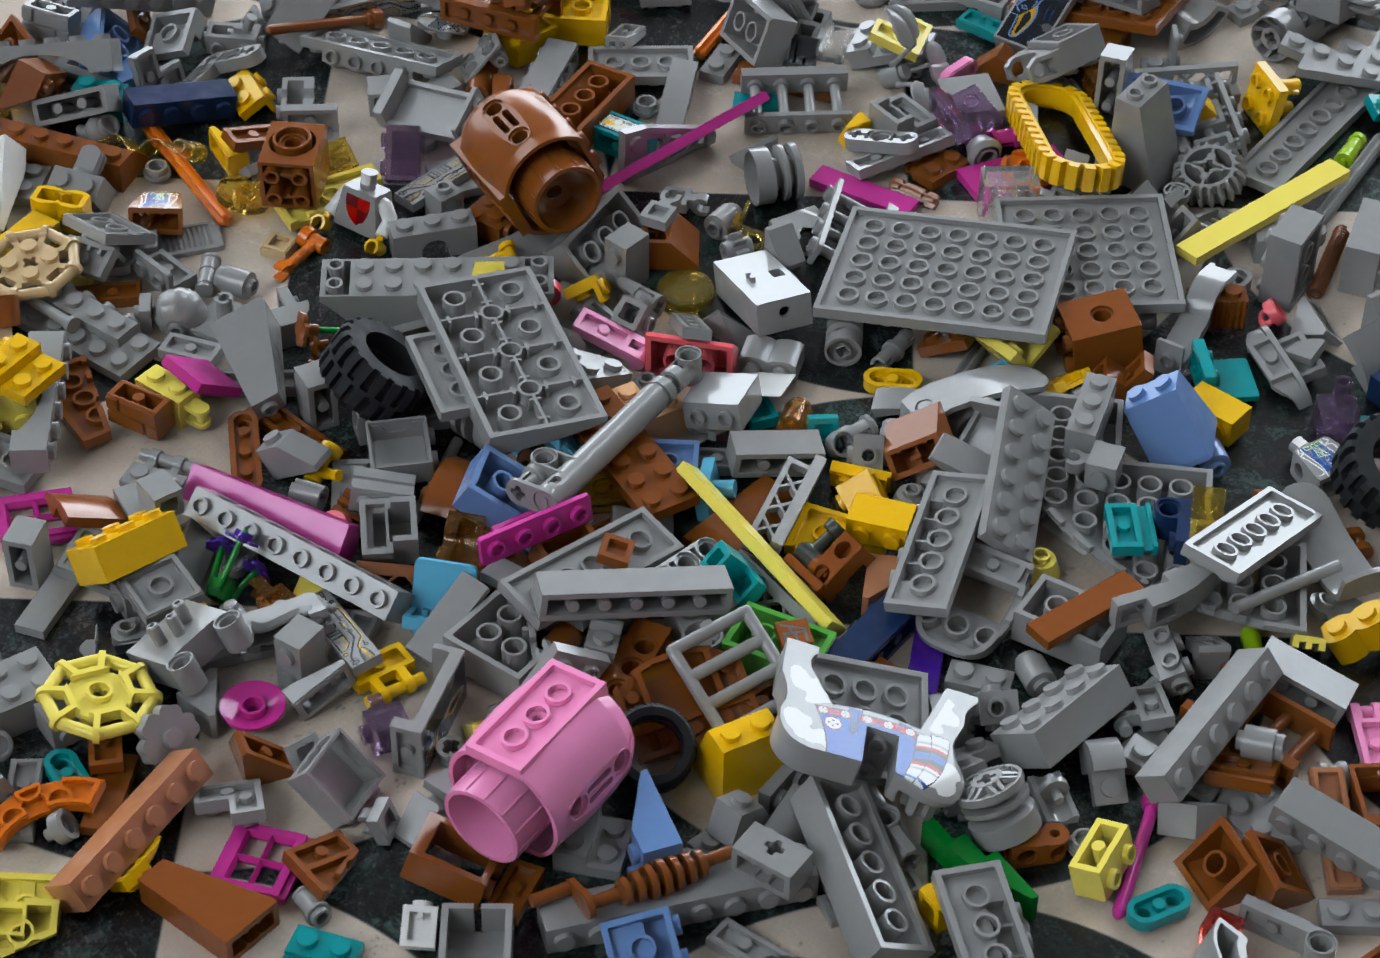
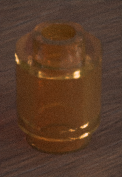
[777,397,813,430]

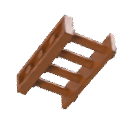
[440,0,563,44]
[1177,662,1337,790]

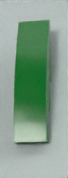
[920,817,1039,921]

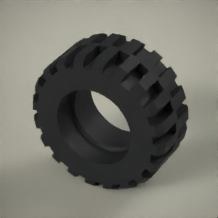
[319,317,430,421]
[1330,413,1380,529]

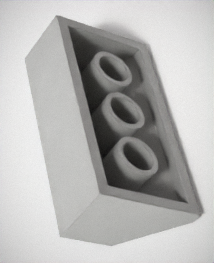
[541,185,643,290]

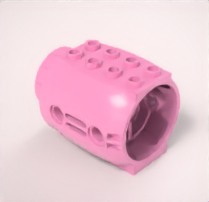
[444,658,635,863]

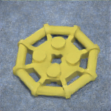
[35,650,163,744]

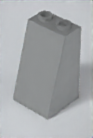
[1111,72,1179,193]

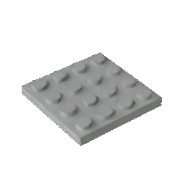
[812,652,929,786]

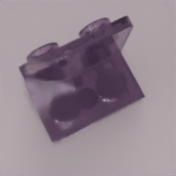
[929,84,1003,145]

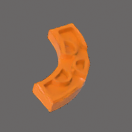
[0,776,106,852]

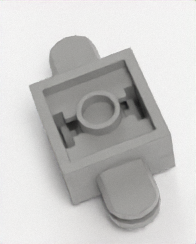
[1295,0,1380,25]

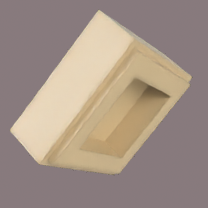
[260,231,299,261]

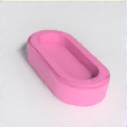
[938,56,978,79]

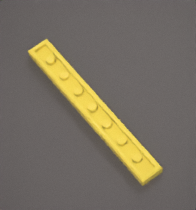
[1175,158,1351,266]
[676,461,847,637]

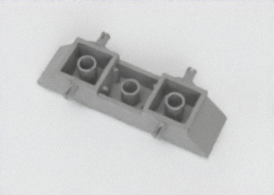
[319,255,554,327]

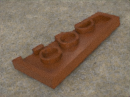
[41,354,112,450]

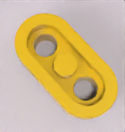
[863,367,923,395]

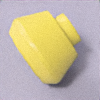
[1030,547,1061,587]

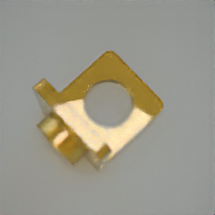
[731,200,765,252]

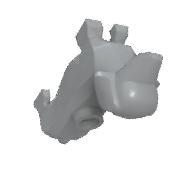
[219,592,337,662]

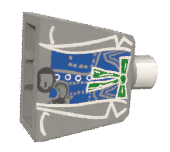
[1289,436,1340,497]

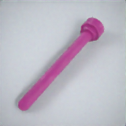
[1112,792,1158,919]

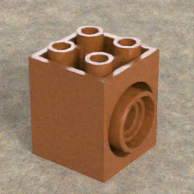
[257,121,331,210]
[1053,288,1143,373]

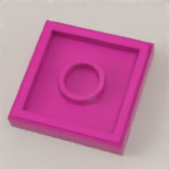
[161,355,243,398]

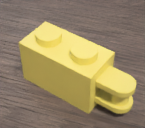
[135,364,211,431]

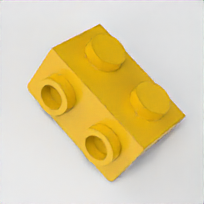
[228,68,276,121]

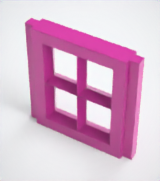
[0,487,77,552]
[210,824,313,905]

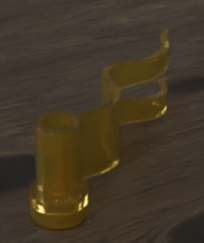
[97,134,208,165]

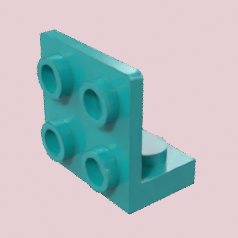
[1188,338,1260,402]

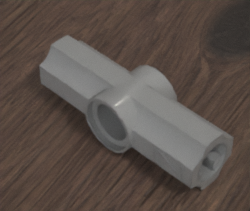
[865,780,924,869]

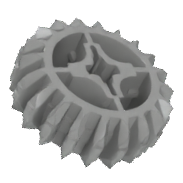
[1172,140,1247,209]

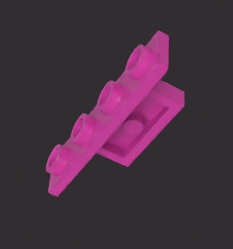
[477,492,593,566]

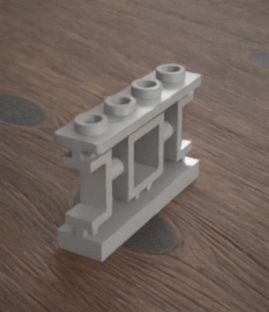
[1177,72,1251,156]

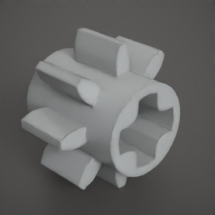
[720,231,754,259]

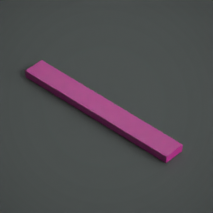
[602,91,770,193]

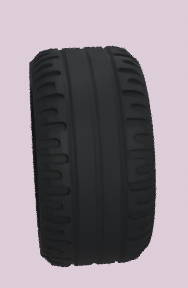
[621,703,697,794]

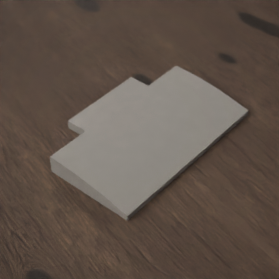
[405,266,608,454]

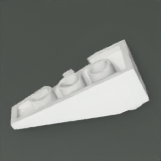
[0,134,26,232]

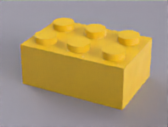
[66,508,188,586]

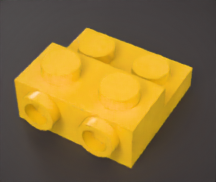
[0,332,66,406]

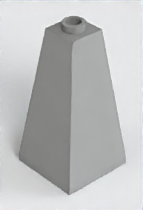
[209,296,286,420]

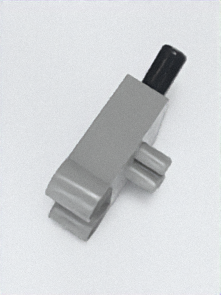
[114,599,254,696]

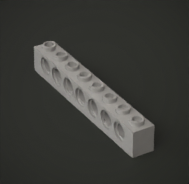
[183,486,415,624]

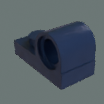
[1153,497,1192,565]

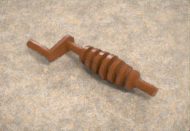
[528,845,732,920]

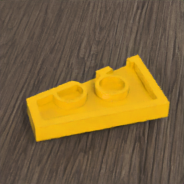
[784,502,887,555]

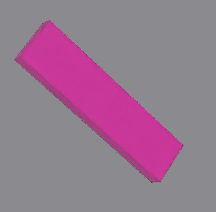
[809,165,919,213]

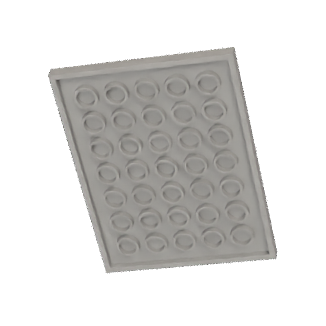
[812,206,1077,344]

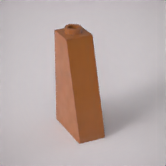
[138,859,280,958]

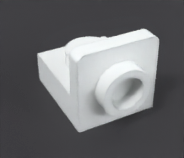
[399,900,441,951]

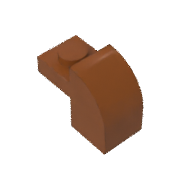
[1091,350,1155,406]

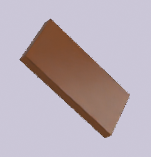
[683,474,811,555]

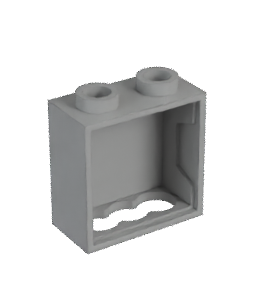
[682,371,763,431]
[365,415,439,483]
[287,727,386,830]

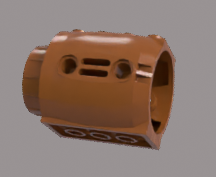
[450,85,605,237]

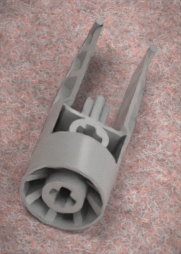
[1251,0,1358,62]

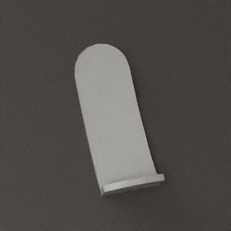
[900,364,1049,417]
[1282,482,1380,602]

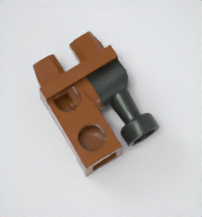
[783,517,876,603]

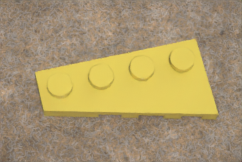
[274,163,383,233]

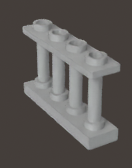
[740,65,853,135]
[806,178,899,265]

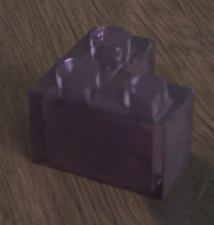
[380,125,425,184]

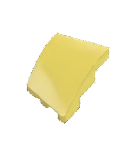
[0,872,62,958]

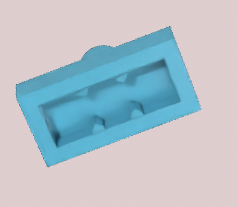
[695,457,737,521]

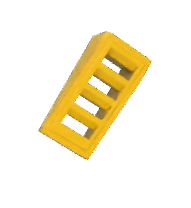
[208,126,250,179]

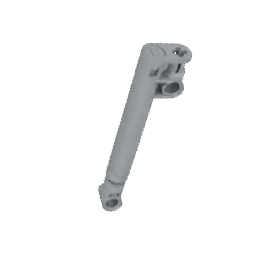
[505,345,702,512]

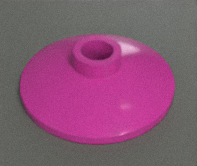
[219,680,286,731]

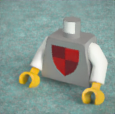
[310,168,397,256]

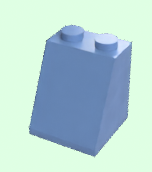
[1124,370,1218,467]

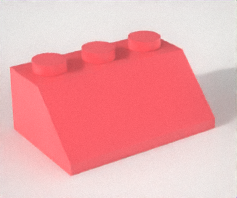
[645,331,739,387]

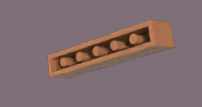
[45,748,214,914]

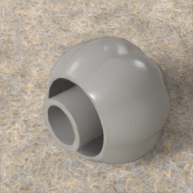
[152,287,208,336]

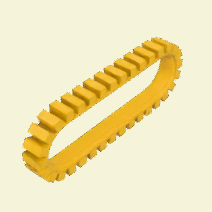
[1005,80,1126,193]

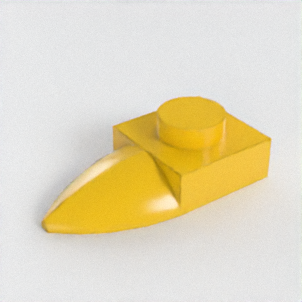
[110,835,161,893]

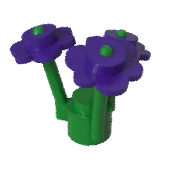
[205,528,271,605]

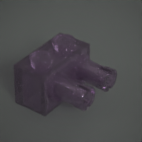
[1312,375,1360,444]

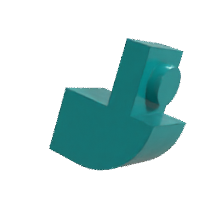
[700,539,767,607]

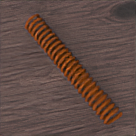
[1306,225,1350,299]

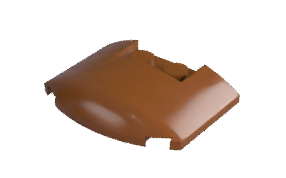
[612,645,760,765]

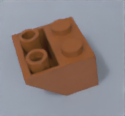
[643,207,700,271]
[884,401,953,482]

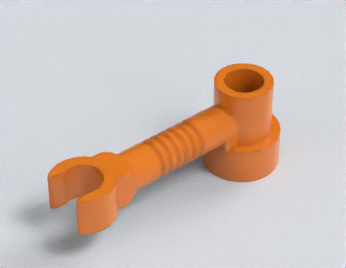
[272,225,331,282]

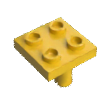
[1241,61,1302,136]

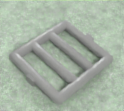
[666,605,780,729]

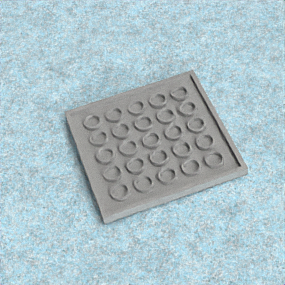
[993,194,1186,316]

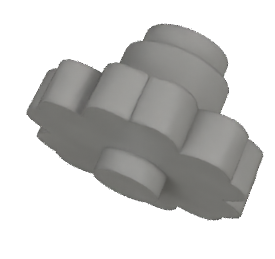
[135,704,201,768]

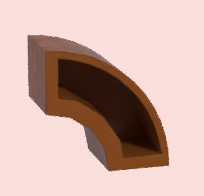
[419,456,472,522]

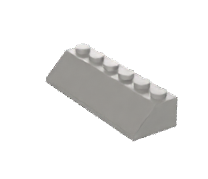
[789,775,936,958]

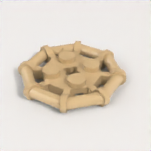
[0,225,83,302]

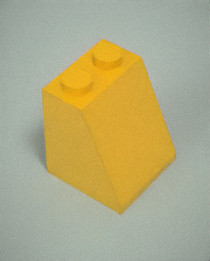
[693,708,782,799]

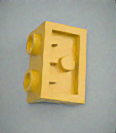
[562,272,613,304]

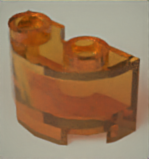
[436,510,492,572]

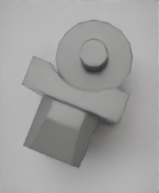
[1027,771,1080,829]

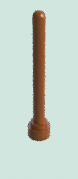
[266,8,385,35]

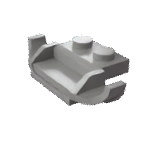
[1246,324,1327,410]

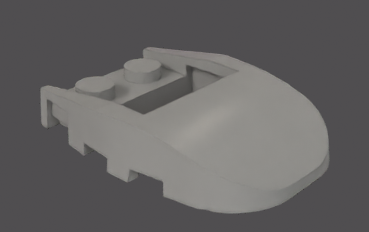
[915,541,1035,660]

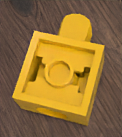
[543,0,611,46]

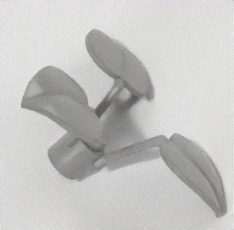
[879,4,950,114]

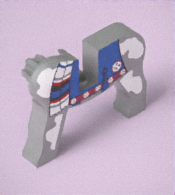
[770,637,978,821]

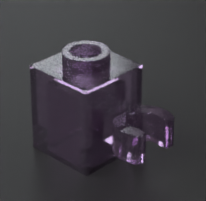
[359,693,409,757]

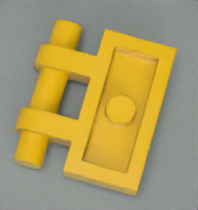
[351,641,427,709]

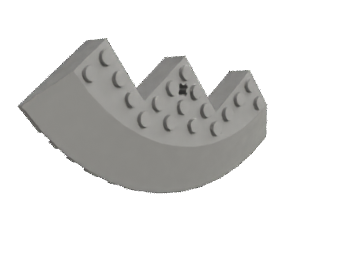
[1025,392,1307,635]

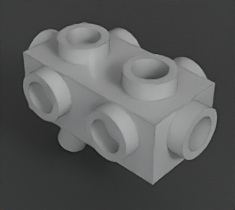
[201,13,267,55]
[1142,623,1195,698]

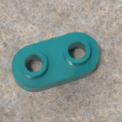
[44,748,90,782]
[1125,884,1192,932]

